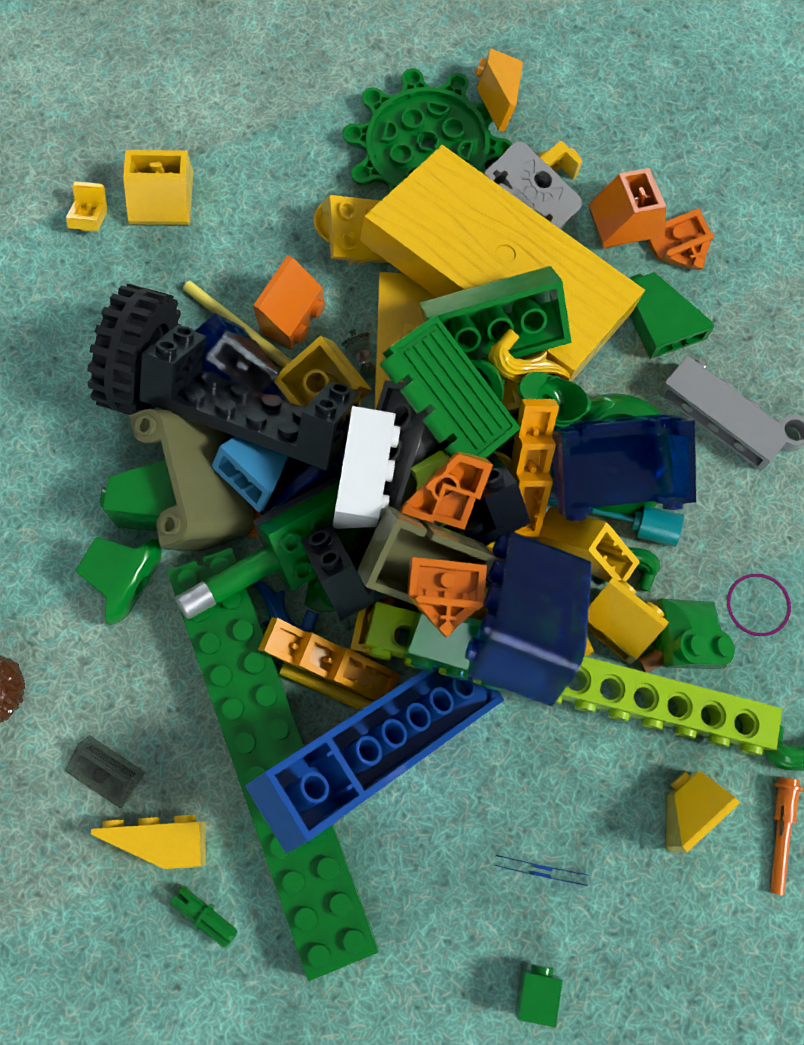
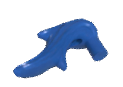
[252,581,320,633]

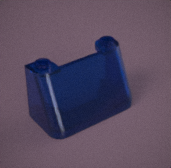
[550,414,696,521]

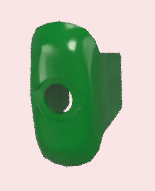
[76,537,162,625]

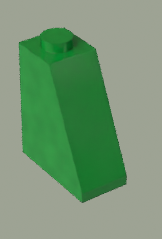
[629,272,715,359]

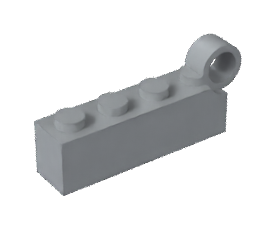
[658,356,804,471]

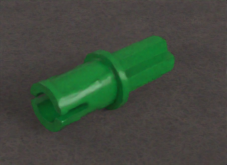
[170,885,238,948]

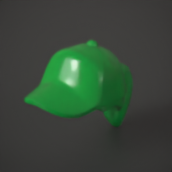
[517,372,616,428]

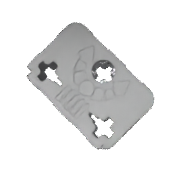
[484,142,582,229]

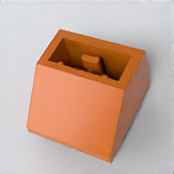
[589,168,666,248]

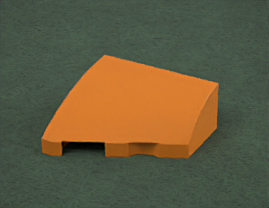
[400,452,493,530]

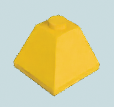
[666,771,740,853]

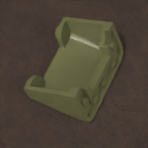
[129,409,255,552]

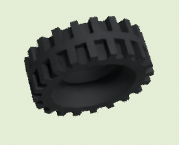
[87,284,181,415]

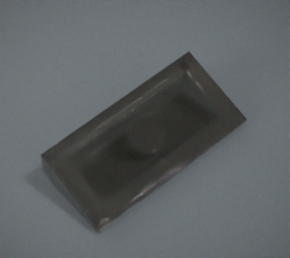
[65,735,146,809]

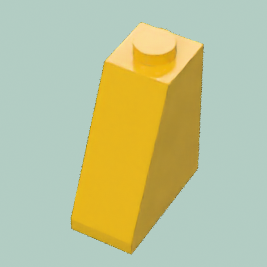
[536,507,640,583]

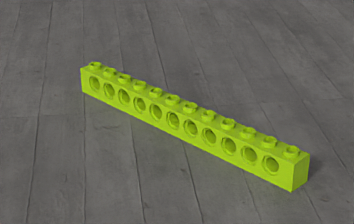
[363,602,783,756]

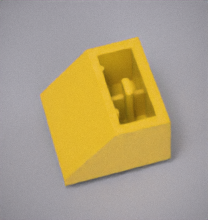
[123,150,193,225]
[579,577,669,665]

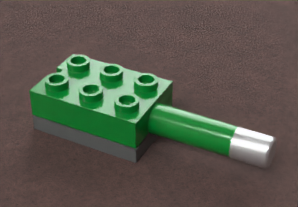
[175,473,375,619]

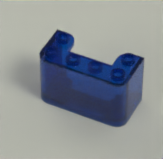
[465,530,591,706]

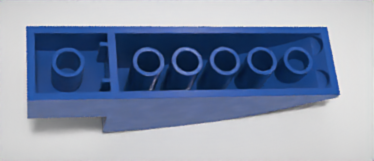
[245,666,504,853]

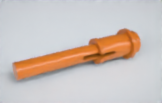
[770,777,804,895]

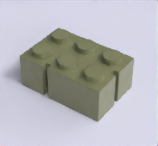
[357,506,496,605]

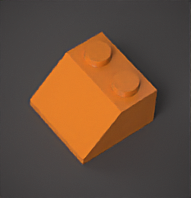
[253,255,326,350]

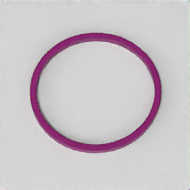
[727,574,791,636]

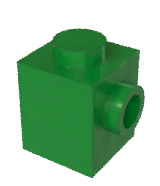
[515,964,563,1028]

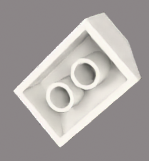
[333,406,400,529]

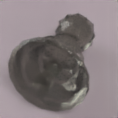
[341,329,376,379]

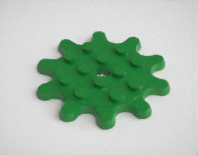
[342,68,512,194]

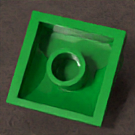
[657,598,735,669]

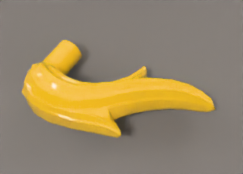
[488,329,570,383]

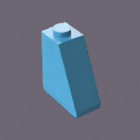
[211,436,288,513]

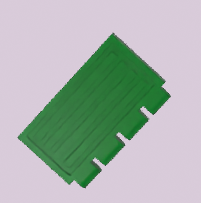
[379,315,521,458]

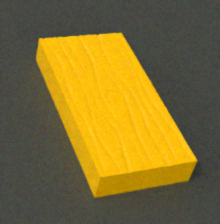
[360,145,645,381]

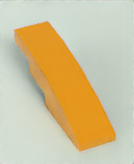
[507,399,559,537]
[258,617,400,701]

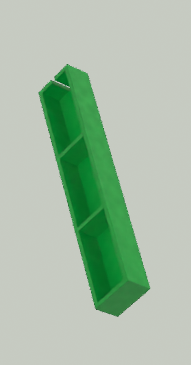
[167,547,379,982]

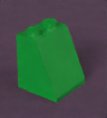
[100,460,177,532]

